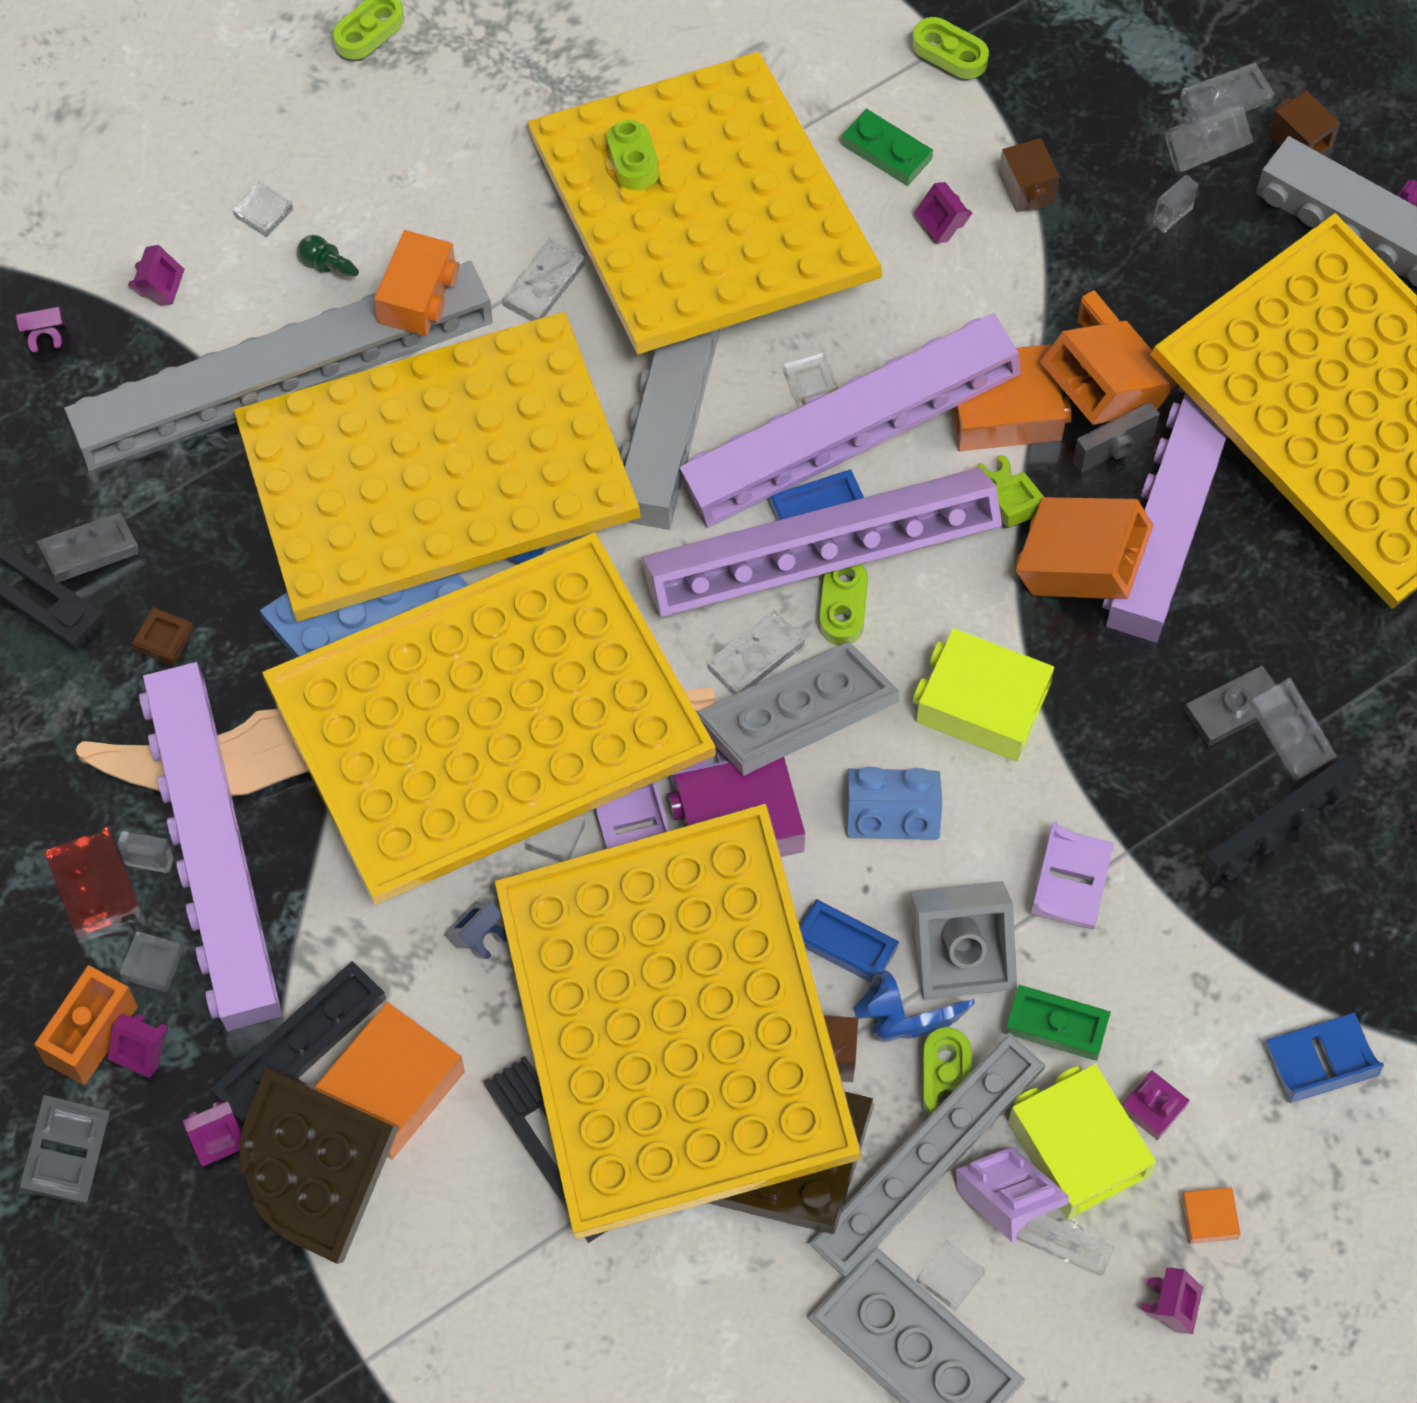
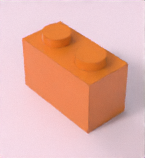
[374,230,460,336]
[34,965,138,1086]

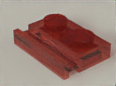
[44,827,142,938]

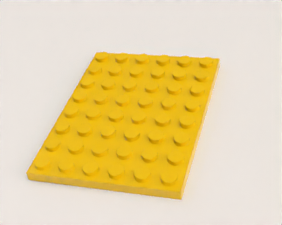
[527,52,882,355]
[1150,213,1417,609]
[234,311,641,622]
[262,532,716,906]
[495,804,863,1239]

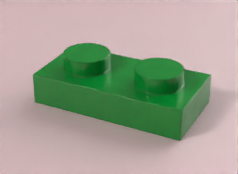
[841,108,933,187]
[1005,984,1111,1061]

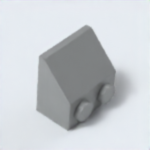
[910,881,1017,1000]

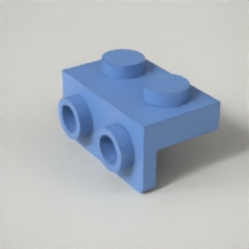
[847,767,942,840]

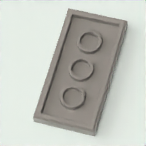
[697,641,899,776]
[809,1246,1025,1403]

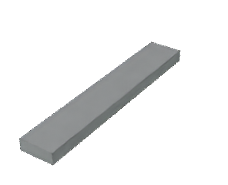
[810,1033,1045,1278]

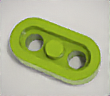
[333,0,404,59]
[912,17,989,79]
[607,120,659,190]
[819,564,868,646]
[923,1027,972,1117]

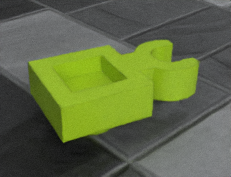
[977,454,1044,528]

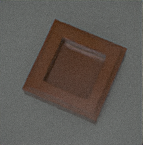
[132,607,195,666]

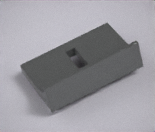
[18,1095,110,1205]

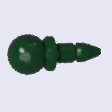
[297,235,359,277]

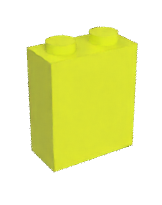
[913,628,1054,762]
[1008,1063,1156,1221]

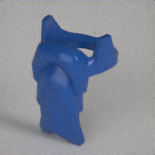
[854,970,975,1042]

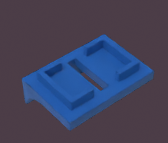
[1265,1012,1384,1104]

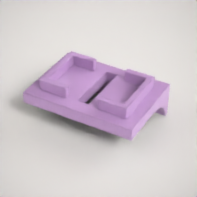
[595,782,670,849]
[1030,820,1114,929]
[956,1147,1069,1243]

